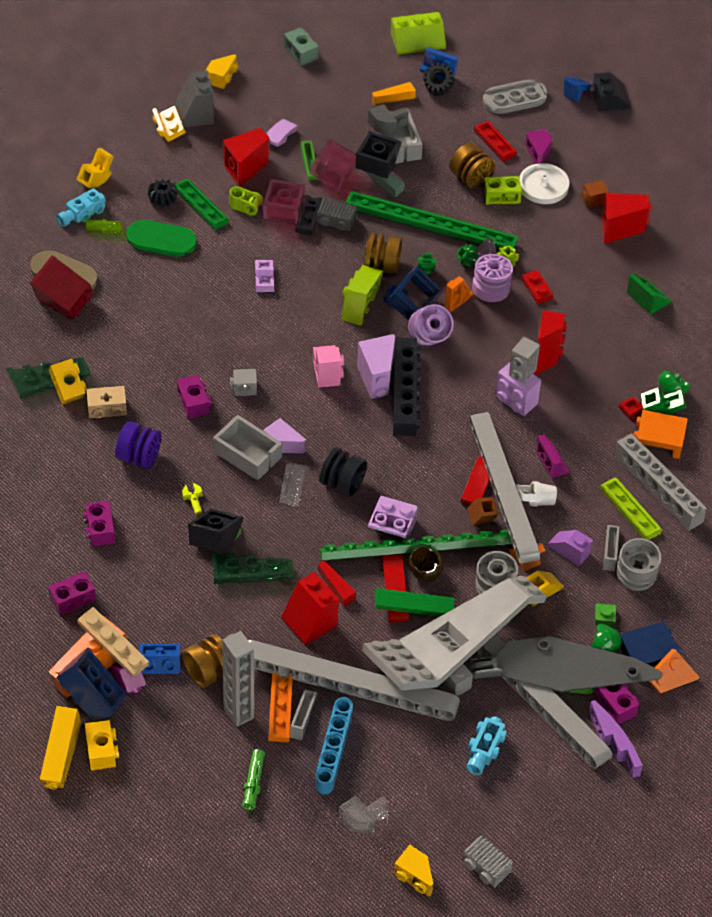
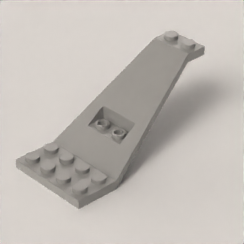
[362,576,546,691]

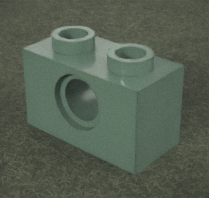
[284,27,319,66]

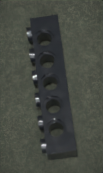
[393,337,421,436]

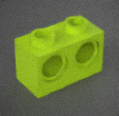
[484,176,522,204]

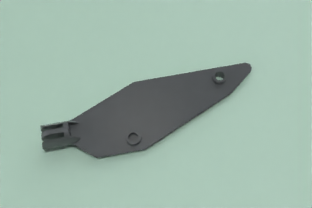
[470,636,662,692]

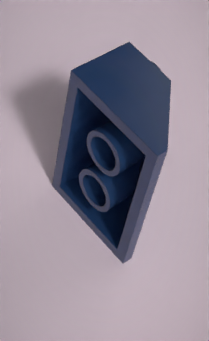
[56,647,127,722]

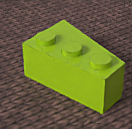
[341,265,383,326]

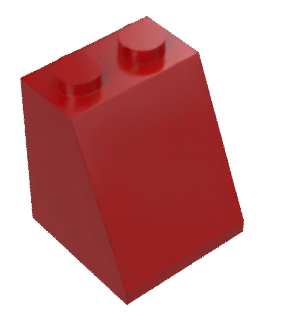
[223,127,270,187]
[602,193,652,243]
[281,572,339,646]

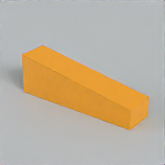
[372,82,416,105]

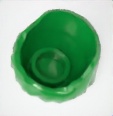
[658,370,691,395]
[591,624,622,653]

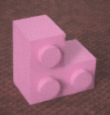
[313,345,344,388]

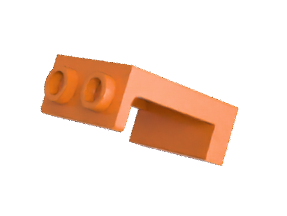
[634,410,687,459]

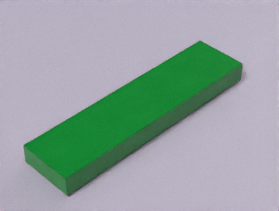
[175,178,229,231]
[375,588,455,617]

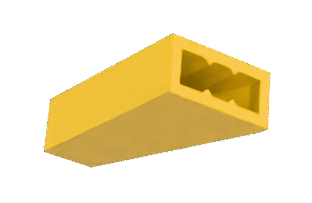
[40,706,82,790]

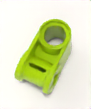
[229,186,264,216]

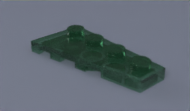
[6,357,91,399]
[211,551,294,584]

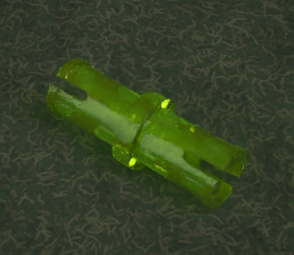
[86,219,123,233]

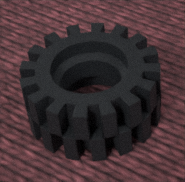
[423,63,455,96]

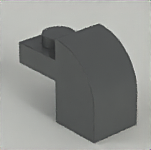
[368,104,409,135]

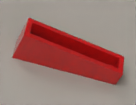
[318,561,356,607]

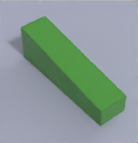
[301,141,319,181]

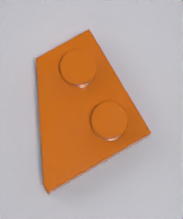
[445,276,474,313]
[648,649,700,693]

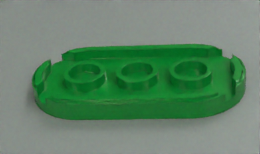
[126,220,196,257]

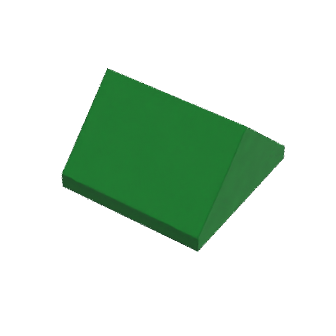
[627,273,672,315]

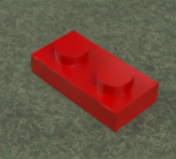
[521,270,554,304]

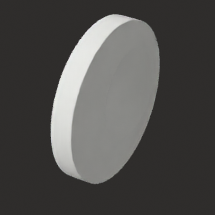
[520,163,569,204]

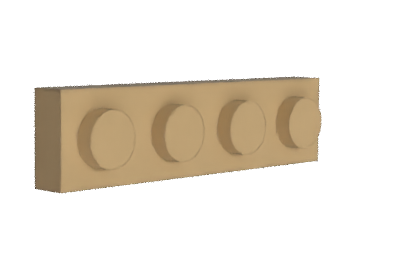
[78,607,149,678]

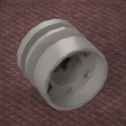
[616,538,661,591]

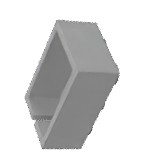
[375,109,423,164]
[213,415,282,481]

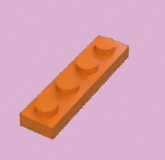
[268,672,293,742]

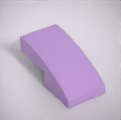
[267,119,298,147]
[255,260,274,292]

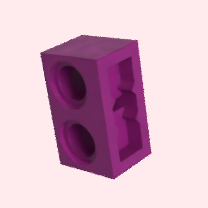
[83,501,115,547]
[48,571,96,616]
[593,684,639,725]

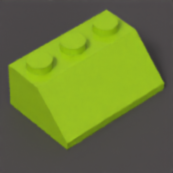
[390,12,446,55]

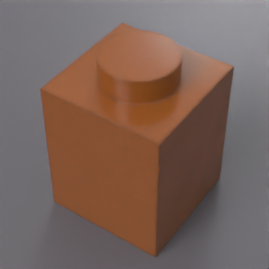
[581,180,609,208]
[467,497,499,526]

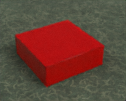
[619,396,644,420]

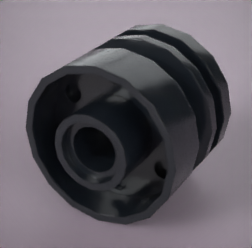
[319,447,368,497]

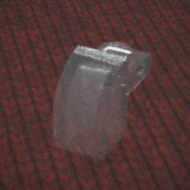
[339,796,389,834]

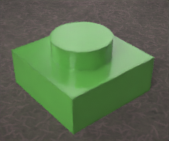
[595,603,616,626]

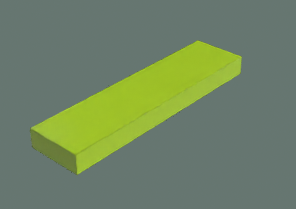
[600,477,662,540]

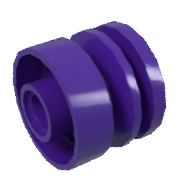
[115,421,162,469]

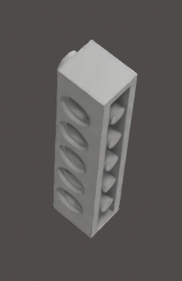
[614,433,707,531]
[222,631,254,728]

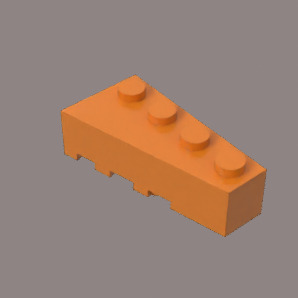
[49,616,128,698]

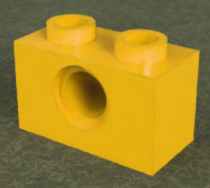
[49,359,86,405]
[85,720,119,770]

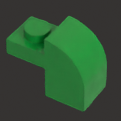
[641,388,687,415]

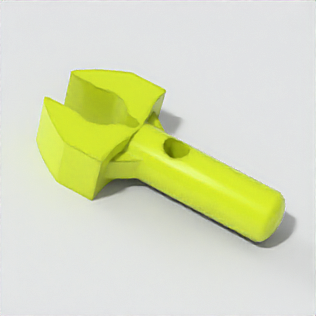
[182,483,203,516]

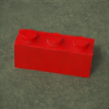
[533,310,568,375]

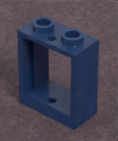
[387,266,443,321]

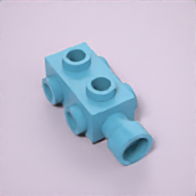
[56,188,106,227]
[466,717,507,775]

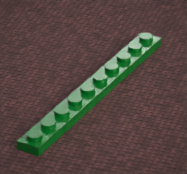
[345,191,519,249]
[320,529,512,560]

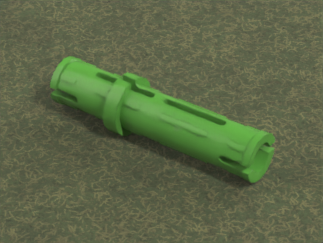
[242,749,265,810]

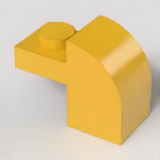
[76,148,114,188]

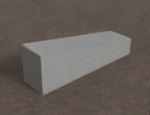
[603,525,620,572]
[289,689,317,741]

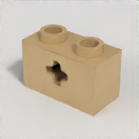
[86,386,127,418]

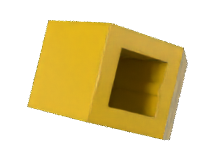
[205,54,239,89]
[527,570,563,607]
[394,845,433,897]

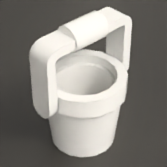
[516,481,557,507]

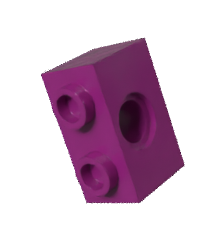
[177,375,212,419]

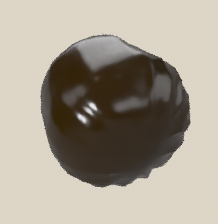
[409,546,444,581]

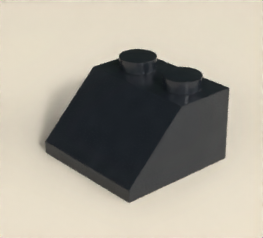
[592,72,631,111]
[355,131,402,178]
[188,508,243,554]

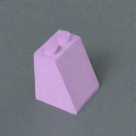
[357,334,395,399]

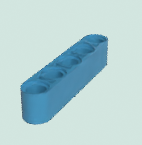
[315,697,353,794]

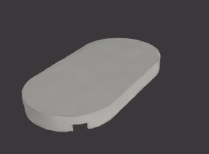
[482,80,547,114]

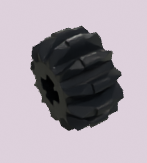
[148,178,178,208]

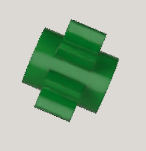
[457,244,479,267]
[418,253,436,275]

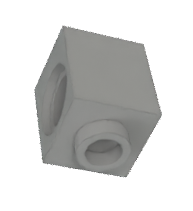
[230,369,257,396]

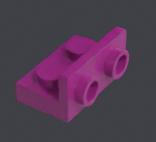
[536,434,569,479]

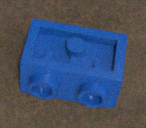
[419,47,458,81]
[139,644,181,674]

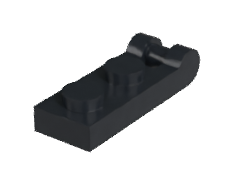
[295,195,323,235]

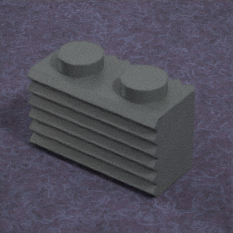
[317,198,357,231]

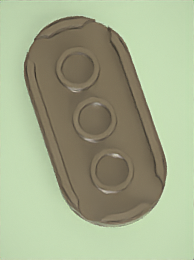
[30,251,97,289]

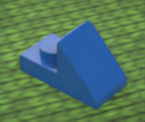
[564,77,592,102]

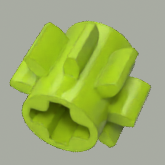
[496,246,519,266]

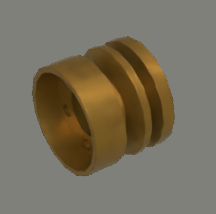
[449,142,496,189]
[364,232,403,274]
[182,634,223,688]

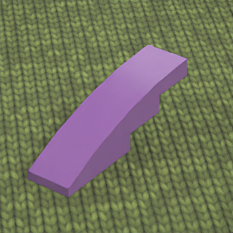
[589,700,643,778]

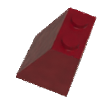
[30,255,94,320]

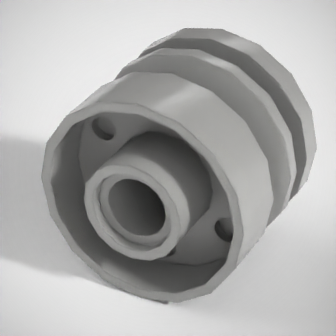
[475,551,518,595]

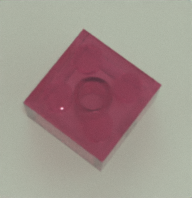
[310,139,356,190]
[263,179,305,224]

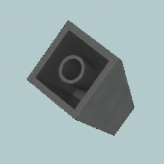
[175,70,214,127]

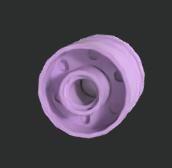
[472,254,513,302]
[408,304,454,346]

